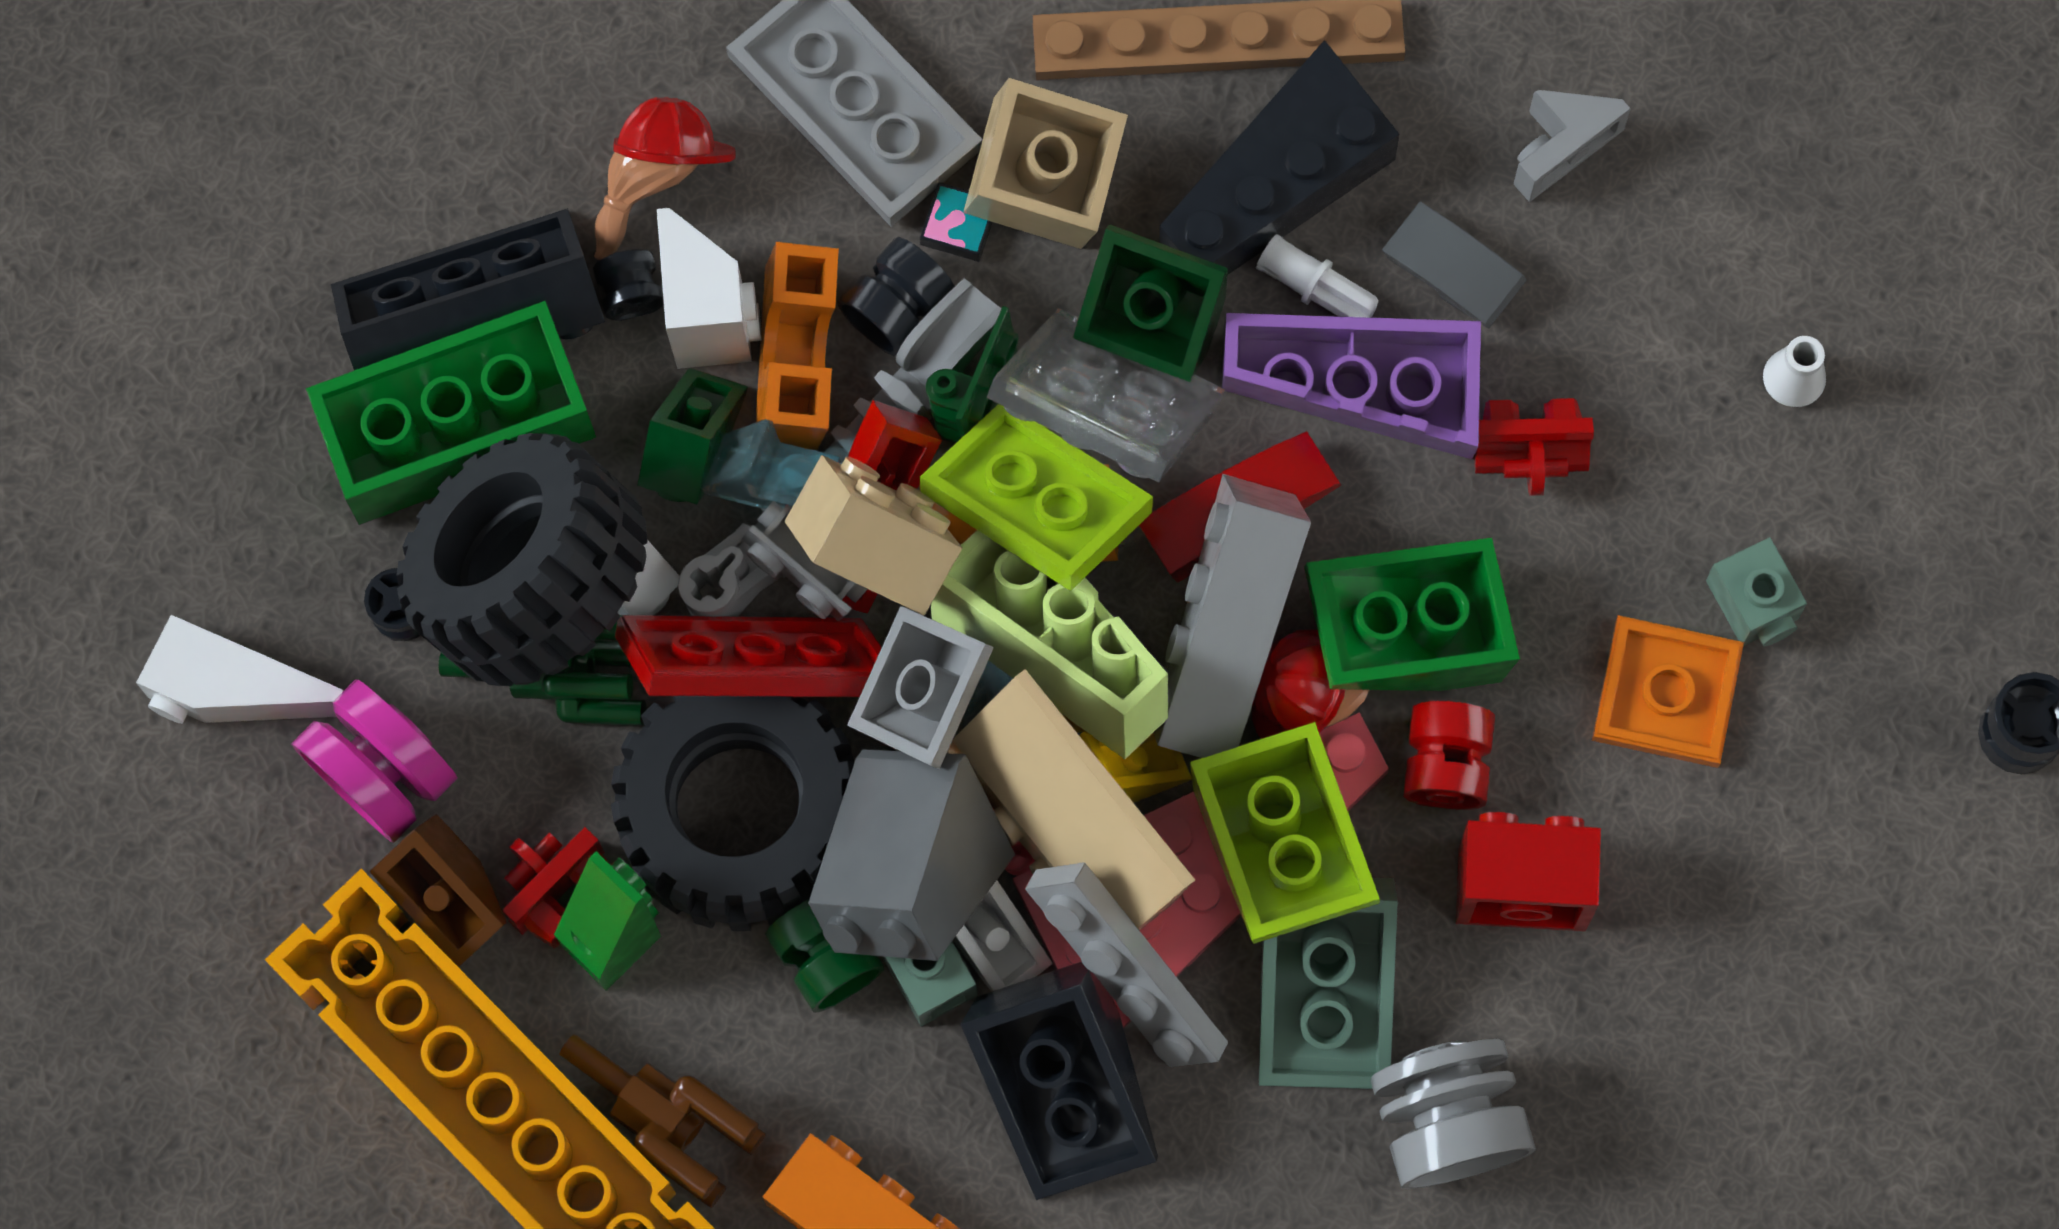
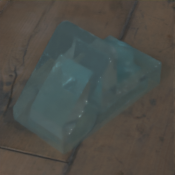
[702,419,842,509]

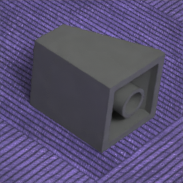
[808,749,1015,961]

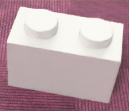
[657,208,761,369]

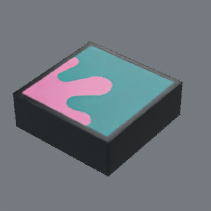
[920,182,993,262]

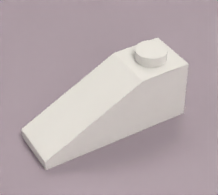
[136,615,344,724]

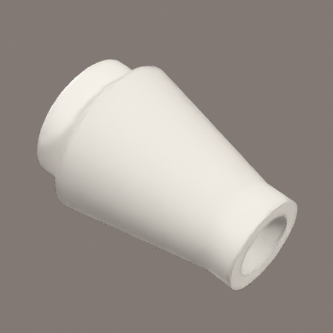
[1763,336,1826,407]

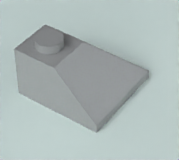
[847,606,994,769]

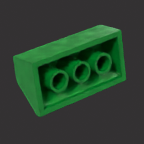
[306,301,596,525]

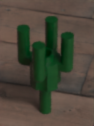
[439,615,647,726]

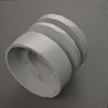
[1370,1039,1536,1189]

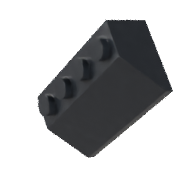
[331,208,605,370]

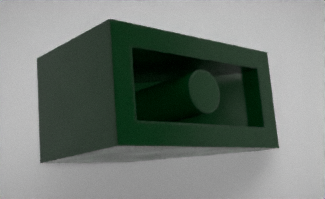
[637,368,748,505]

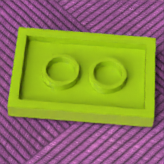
[920,400,1153,591]

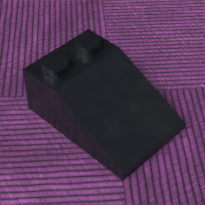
[960,962,1158,1200]

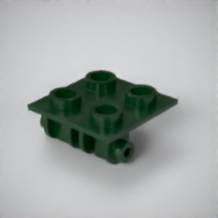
[926,306,1024,443]

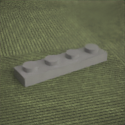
[1025,862,1228,1067]

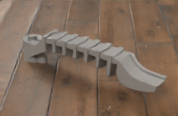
[678,278,1001,617]

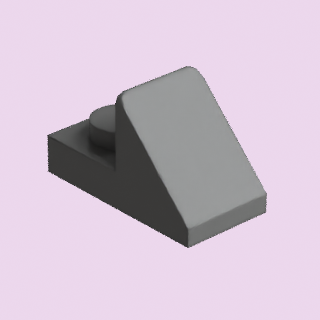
[1514,90,1631,202]

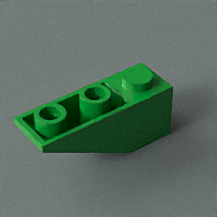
[554,851,661,991]

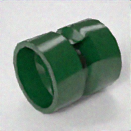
[765,898,884,1013]

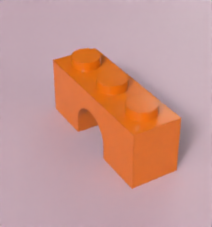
[754,242,839,451]

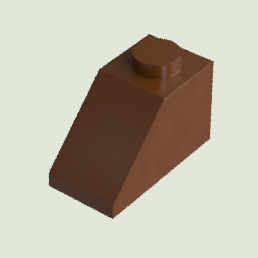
[369,814,507,967]

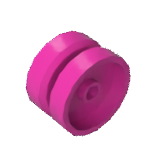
[291,679,458,843]

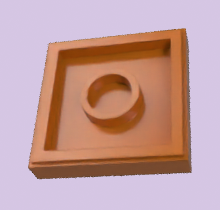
[1592,615,1744,768]

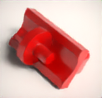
[1474,398,1594,496]
[502,827,609,949]

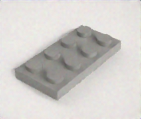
[726,0,983,227]

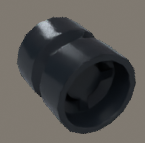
[837,237,955,356]
[1978,672,2059,775]

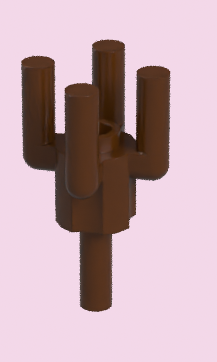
[559,1034,766,1208]

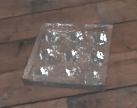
[986,308,1226,483]

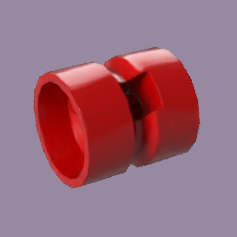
[1403,701,1495,810]

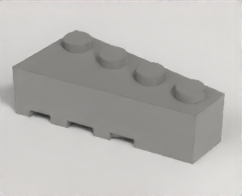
[1153,474,1311,758]

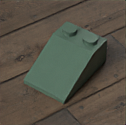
[1259,878,1398,1089]

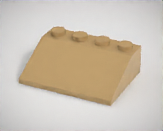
[947,669,1195,931]

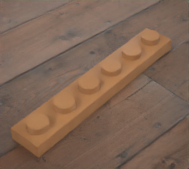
[1033,0,1405,80]

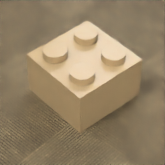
[963,78,1128,249]
[784,455,962,615]

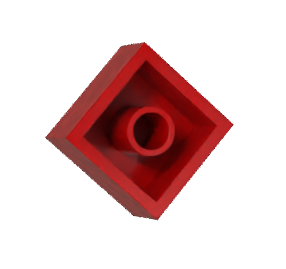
[1456,812,1601,931]

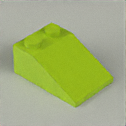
[1190,722,1380,944]

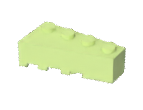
[931,530,1168,759]

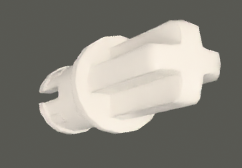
[1256,234,1379,318]

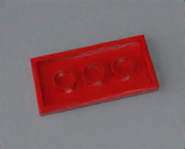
[615,615,882,697]

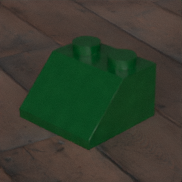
[1073,224,1228,382]

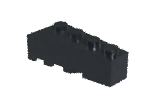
[1159,40,1400,274]

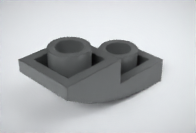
[1382,202,1527,329]

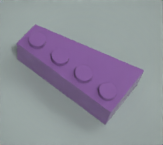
[1222,313,1481,459]

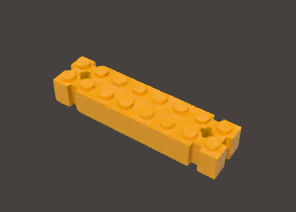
[265,868,715,1229]

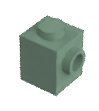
[1706,537,1807,647]
[883,942,978,1027]

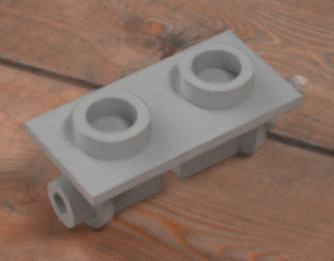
[741,500,867,621]

